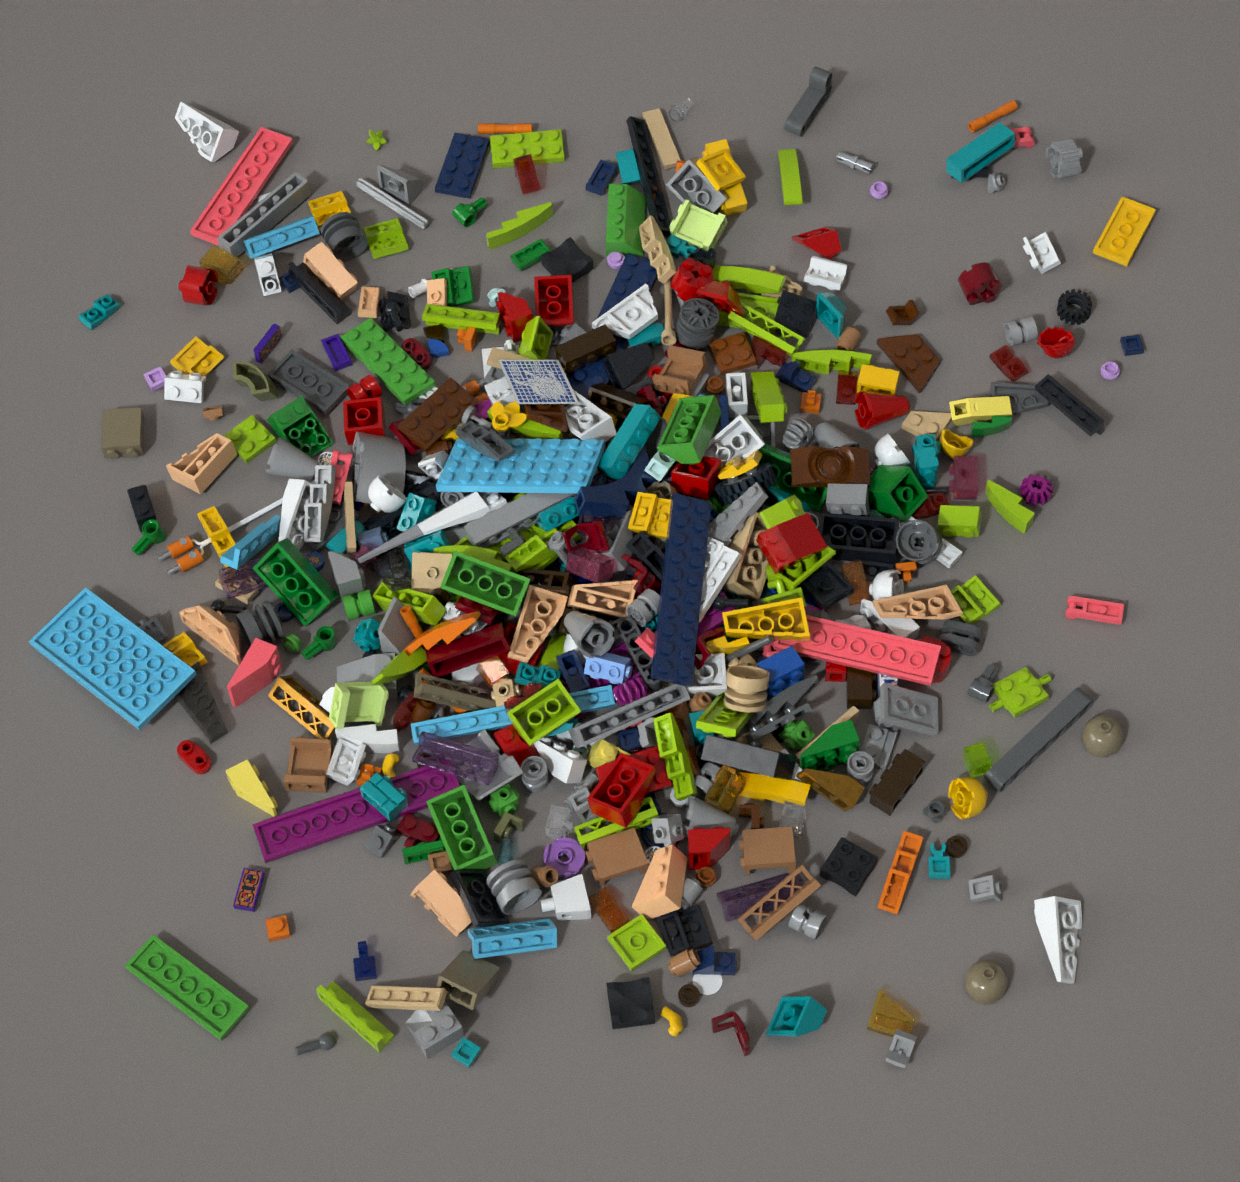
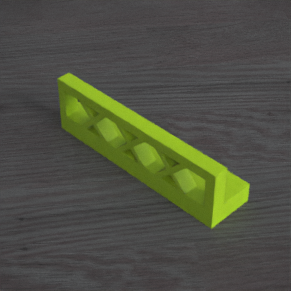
[727,302,805,358]
[422,304,500,334]
[574,797,659,850]
[316,981,395,1053]

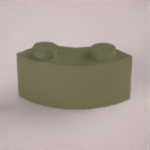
[233,361,278,401]

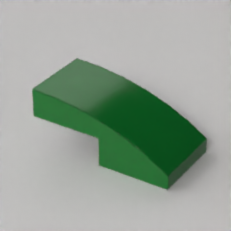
[971,416,1012,436]

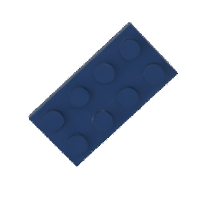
[435,133,490,199]

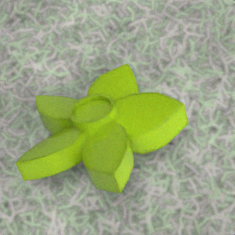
[366,130,387,151]

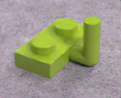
[763,579,806,607]

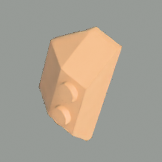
[179,605,242,666]

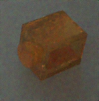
[476,656,509,688]

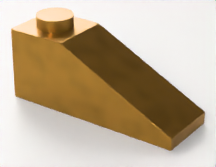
[796,768,865,812]

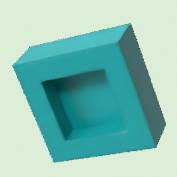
[451,1037,482,1068]

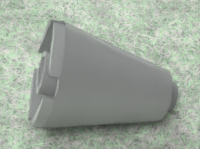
[814,422,862,448]
[265,437,319,481]
[564,611,614,658]
[682,795,739,838]

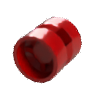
[346,375,382,400]

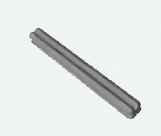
[356,178,429,229]

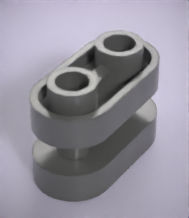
[939,619,983,656]

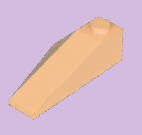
[508,585,568,663]
[872,585,963,620]

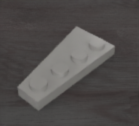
[708,482,768,547]

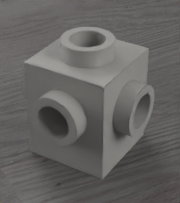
[651,814,684,846]

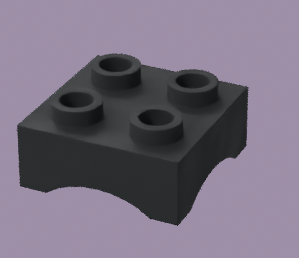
[541,237,593,282]
[820,837,878,897]
[606,977,655,1029]

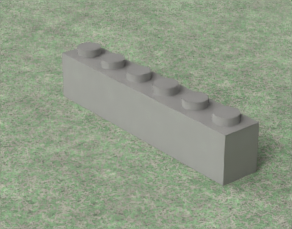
[217,172,311,260]
[464,493,577,548]
[568,683,690,748]

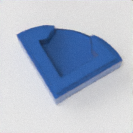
[428,339,449,358]

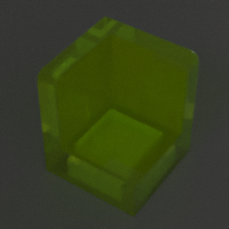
[962,742,992,777]

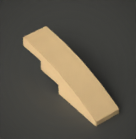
[639,215,676,284]

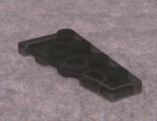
[364,547,412,592]
[174,662,228,744]

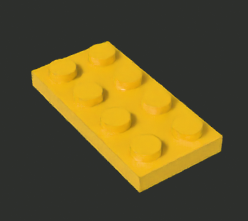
[1093,197,1156,267]

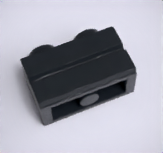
[127,485,157,532]

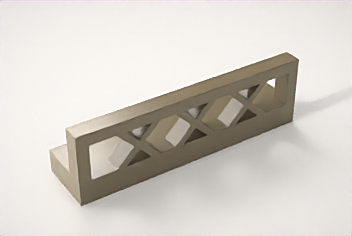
[414,673,496,712]

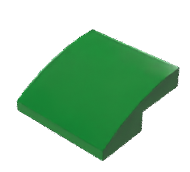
[431,266,475,307]

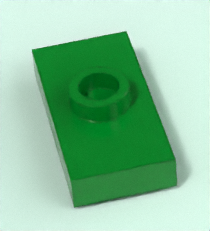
[510,239,551,271]
[402,840,445,864]

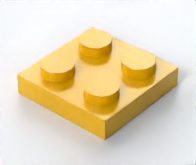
[696,149,746,192]

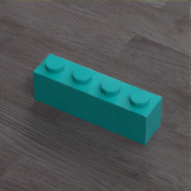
[946,122,1015,183]
[597,404,661,479]

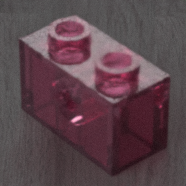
[949,456,978,500]
[566,547,614,583]

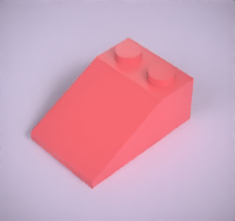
[227,638,283,707]

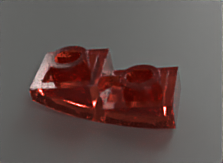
[989,345,1029,382]
[911,492,949,520]
[504,682,542,714]
[393,690,418,733]

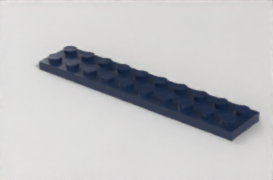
[569,253,658,399]
[651,493,712,687]

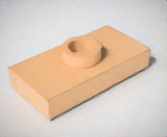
[427,278,447,306]
[358,287,380,318]

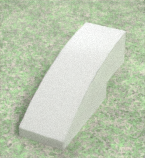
[335,724,400,753]

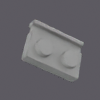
[860,724,898,770]

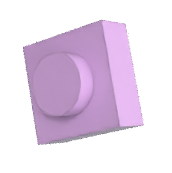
[143,366,166,392]

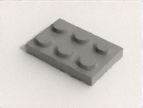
[880,683,938,736]

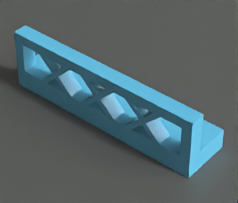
[243,215,320,259]
[220,515,281,570]
[468,918,557,959]

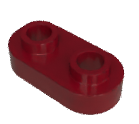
[401,338,433,370]

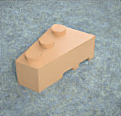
[303,242,357,300]
[567,580,638,619]
[632,844,688,920]
[410,870,472,937]

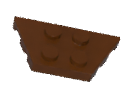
[877,334,940,394]
[524,404,568,432]

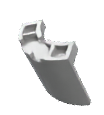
[352,431,406,504]
[443,730,523,800]

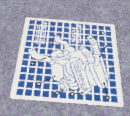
[498,360,579,404]

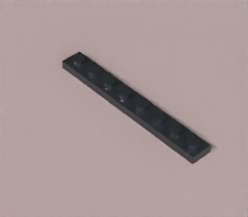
[626,116,671,237]

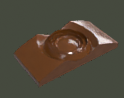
[790,446,870,488]
[652,701,700,790]

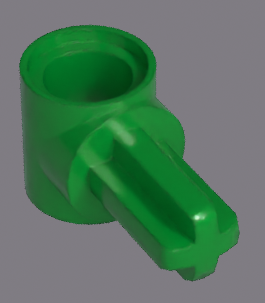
[452,198,488,227]
[132,519,166,556]
[301,626,337,660]

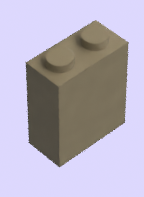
[102,407,144,459]
[436,950,500,1010]

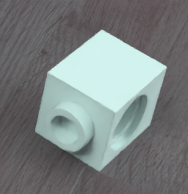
[644,451,676,482]

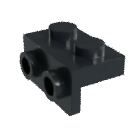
[378,291,411,332]

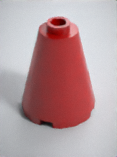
[854,391,910,430]

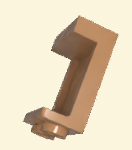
[652,345,707,396]
[283,736,333,793]
[739,826,796,876]
[585,828,648,887]

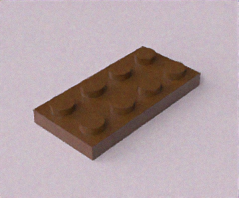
[398,377,479,452]

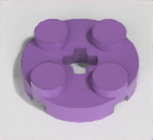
[543,837,585,879]

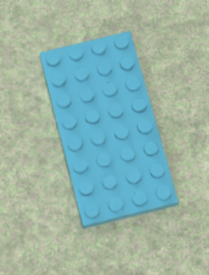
[435,438,606,493]
[29,587,197,731]

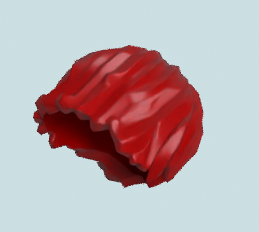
[1037,326,1076,359]

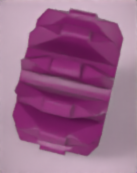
[1020,473,1054,507]
[613,677,649,706]

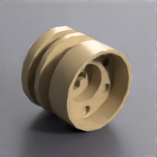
[724,665,770,712]

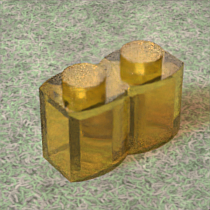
[199,246,244,284]
[705,765,746,814]

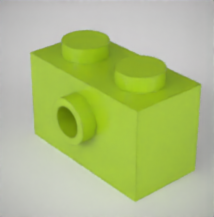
[938,505,982,538]

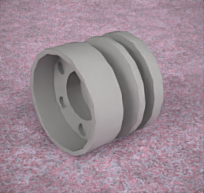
[486,859,542,915]

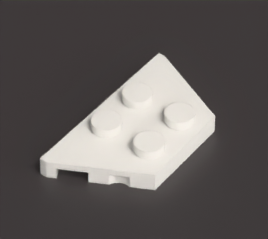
[592,284,658,339]

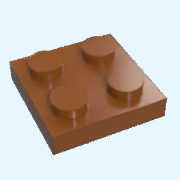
[708,332,756,375]

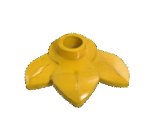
[491,401,527,432]

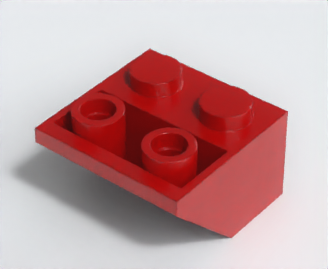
[496,292,533,343]
[688,826,730,870]

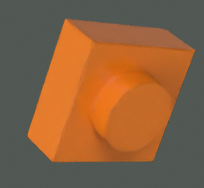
[265,915,291,942]

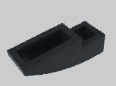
[626,531,665,582]

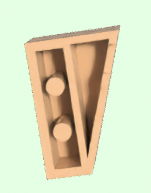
[166,433,237,494]

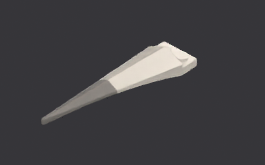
[358,491,507,563]

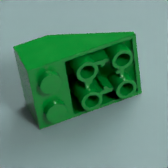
[267,396,334,457]
[799,720,860,771]

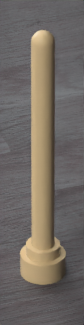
[661,278,676,346]

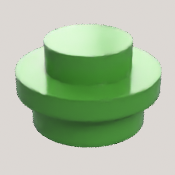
[283,634,302,653]

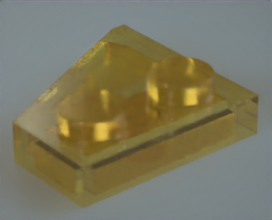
[867,989,915,1037]

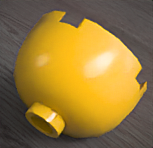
[948,777,988,819]

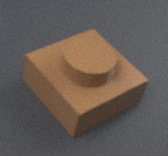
[203,405,223,421]
[428,851,452,875]

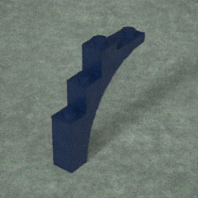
[574,444,663,518]

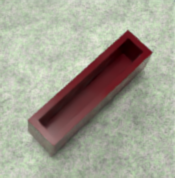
[426,622,511,677]

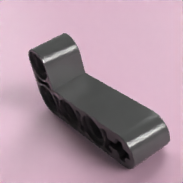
[784,66,833,137]
[610,616,663,691]

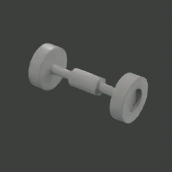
[461,405,511,439]

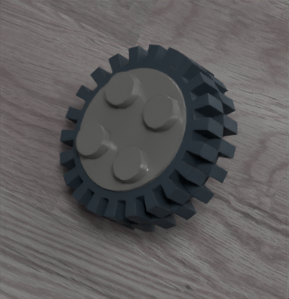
[715,463,778,513]

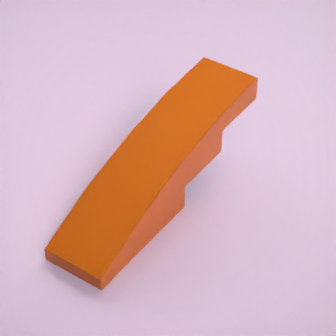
[403,611,481,656]
[877,831,924,915]

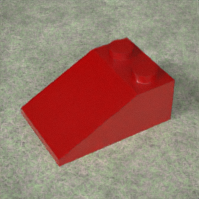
[534,275,574,326]
[756,513,827,574]
[595,746,672,795]
[587,753,656,828]

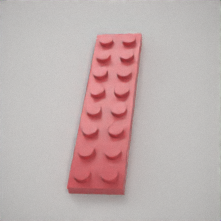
[190,127,293,246]
[773,615,941,686]

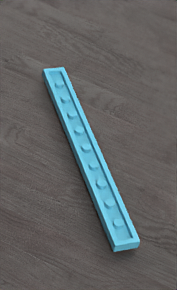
[411,685,615,745]

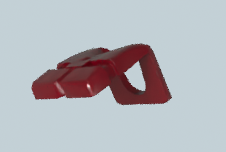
[563,520,610,557]
[621,554,657,594]
[694,627,725,670]
[712,1012,750,1056]

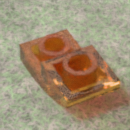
[842,561,869,606]
[588,887,629,933]

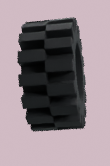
[1057,289,1092,325]

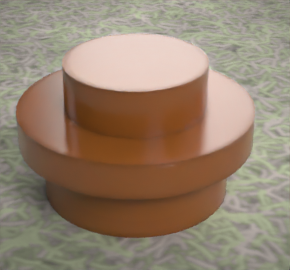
[706,376,725,395]
[696,866,717,887]

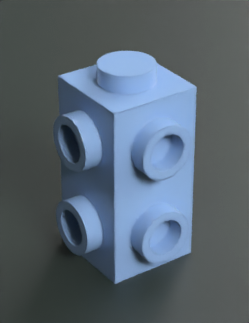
[584,652,633,684]

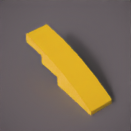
[197,506,248,577]
[725,772,811,806]

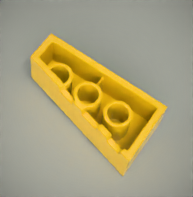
[702,139,747,216]
[722,597,810,642]

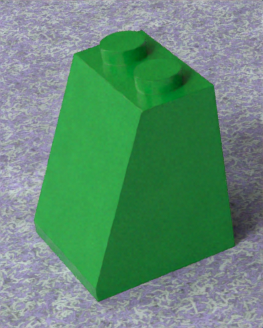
[868,465,928,522]

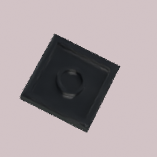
[798,564,854,610]

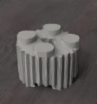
[1046,138,1083,178]

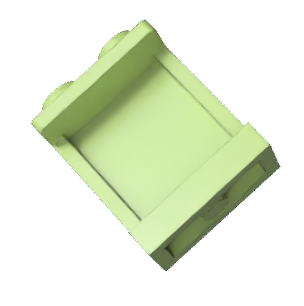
[669,199,728,251]
[329,682,389,729]

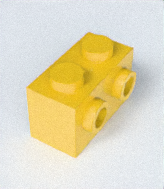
[857,364,900,395]

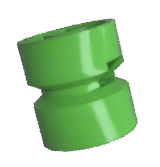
[342,589,375,621]

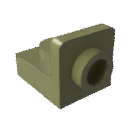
[494,812,524,844]

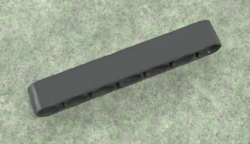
[984,687,1094,792]

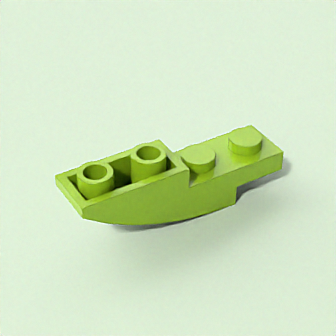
[433,545,513,572]

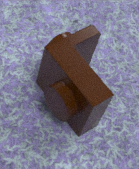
[886,300,919,325]
[739,803,764,829]

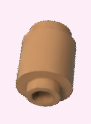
[836,327,861,351]
[687,692,712,713]
[531,866,558,887]
[668,949,701,978]

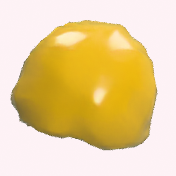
[939,429,974,459]

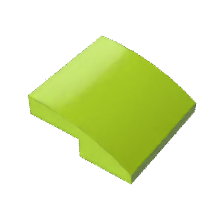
[363,218,409,259]
[951,575,1001,624]

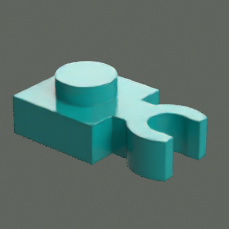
[666,234,697,260]
[928,843,951,879]

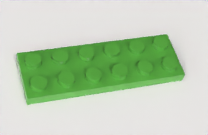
[340,318,436,406]
[125,934,250,1041]

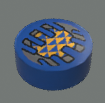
[305,552,325,571]

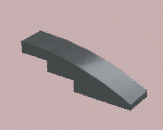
[455,420,515,462]
[746,675,818,729]

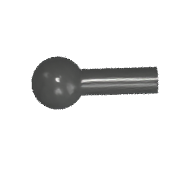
[295,1033,335,1056]

